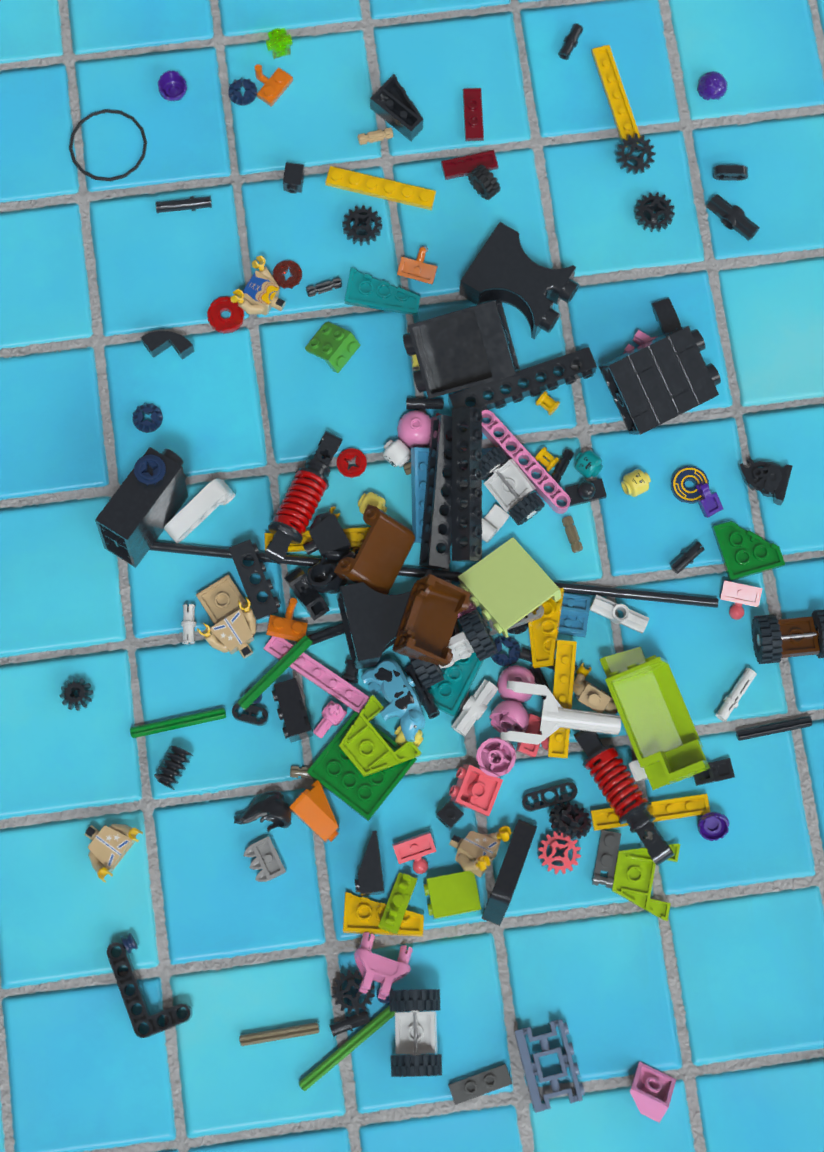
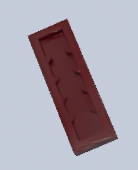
[463,88,484,141]
[441,150,498,180]

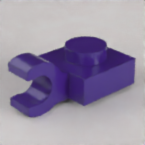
[695,482,723,518]

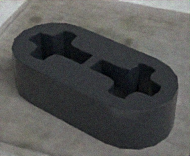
[713,165,748,181]
[232,703,269,726]

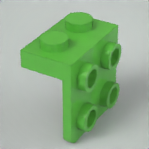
[305,322,361,373]

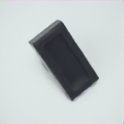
[565,479,607,507]

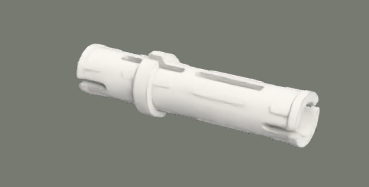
[715,668,757,722]

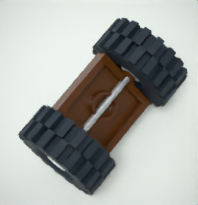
[752,609,824,664]

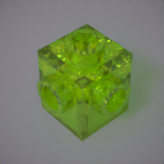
[265,28,293,59]

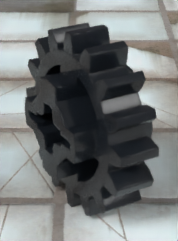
[615,134,656,175]
[634,192,675,232]
[342,205,382,246]
[548,802,592,840]
[332,970,375,1014]

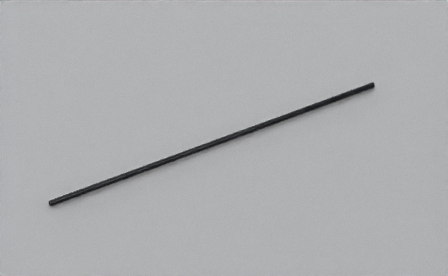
[149,541,718,608]

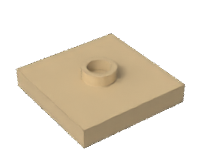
[196,575,247,625]

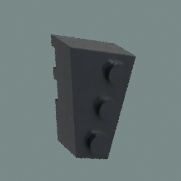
[370,74,423,141]
[272,678,313,743]

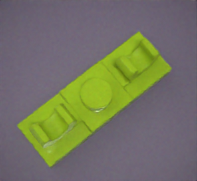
[378,872,418,934]

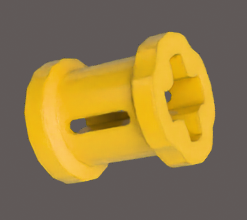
[535,391,561,416]
[535,447,559,472]

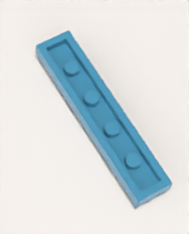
[411,447,429,543]

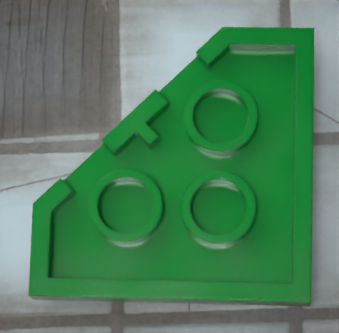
[712,521,785,581]

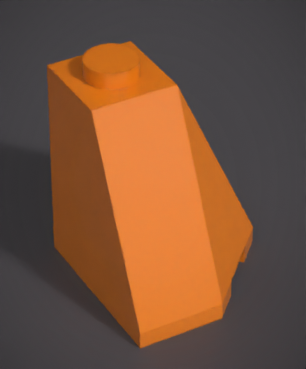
[289,780,339,843]

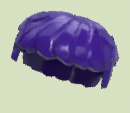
[158,70,187,101]
[697,72,728,101]
[698,812,729,841]

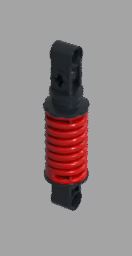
[263,430,343,565]
[573,730,674,866]

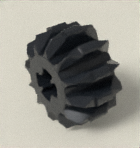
[59,677,94,711]

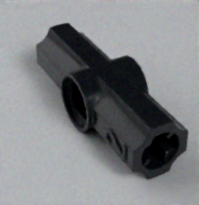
[707,194,760,241]

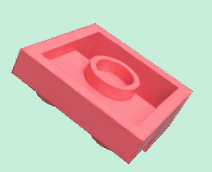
[449,764,503,816]

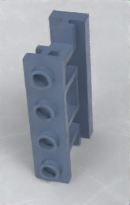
[514,1019,585,1113]

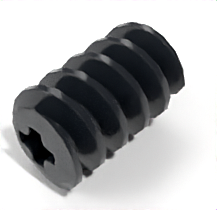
[154,746,193,790]

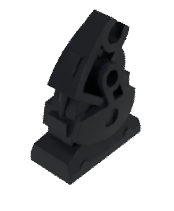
[739,458,792,506]

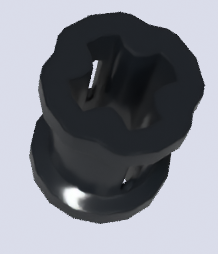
[341,659,359,683]

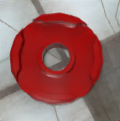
[207,296,244,334]

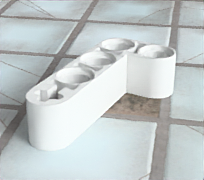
[164,479,236,543]

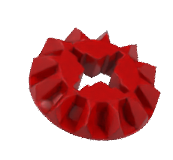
[337,448,367,478]

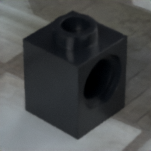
[283,163,305,194]
[436,801,464,830]

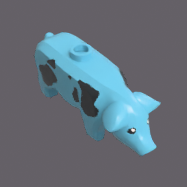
[361,658,425,742]

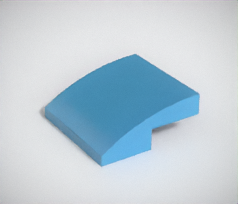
[558,593,591,638]

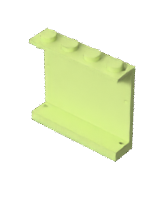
[458,537,562,638]

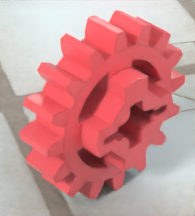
[538,831,581,875]

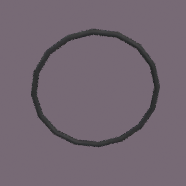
[69,109,147,181]

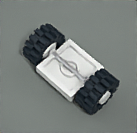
[482,447,545,526]

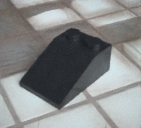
[354,831,384,897]

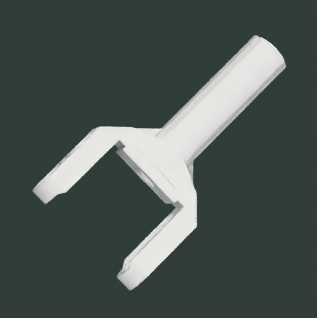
[500,681,621,745]

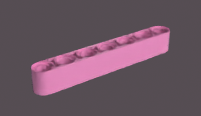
[482,410,571,514]

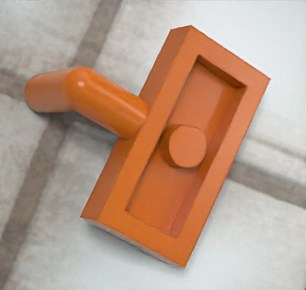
[255,64,293,107]
[397,246,438,285]
[266,598,308,642]

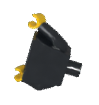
[303,506,359,560]

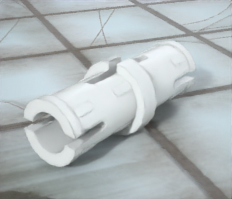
[181,604,196,644]

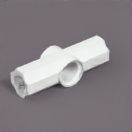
[590,595,649,634]
[451,680,498,737]

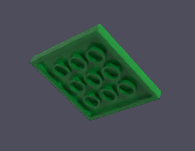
[307,711,417,821]

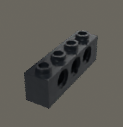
[229,540,281,621]

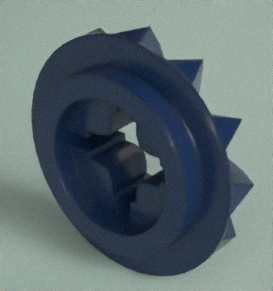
[228,77,257,106]
[133,403,163,433]
[134,455,166,486]
[491,636,521,666]

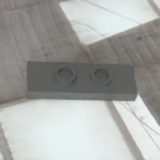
[448,1064,512,1105]

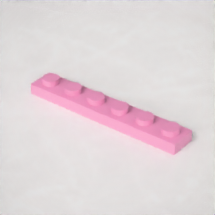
[264,636,370,714]

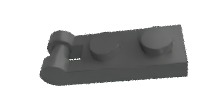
[592,830,621,889]

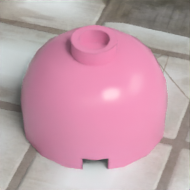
[397,410,432,448]
[497,665,536,703]
[489,701,529,733]
[476,737,517,777]

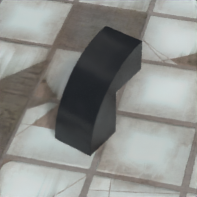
[141,331,194,360]
[284,568,330,621]

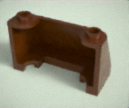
[334,504,415,595]
[393,574,471,666]

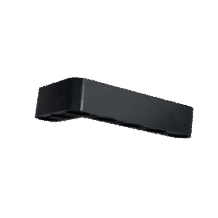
[481,819,537,926]
[107,942,193,1038]

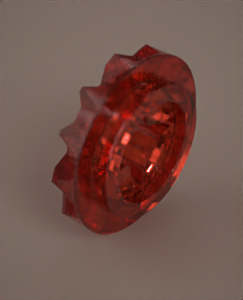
[273,260,302,290]

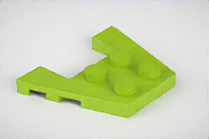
[339,695,422,777]
[611,844,680,921]

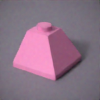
[630,1061,676,1123]

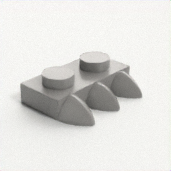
[244,836,286,882]

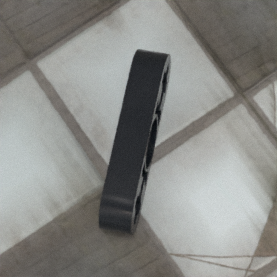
[522,782,578,812]

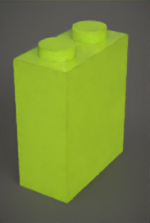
[423,871,481,920]

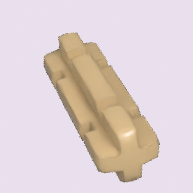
[358,128,393,145]

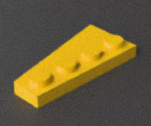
[528,588,564,668]
[343,892,424,937]

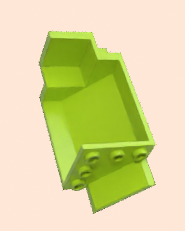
[600,647,710,790]

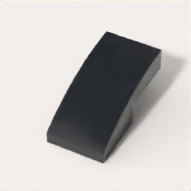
[651,297,681,334]
[693,758,735,786]

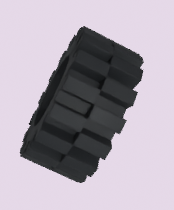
[468,164,501,200]

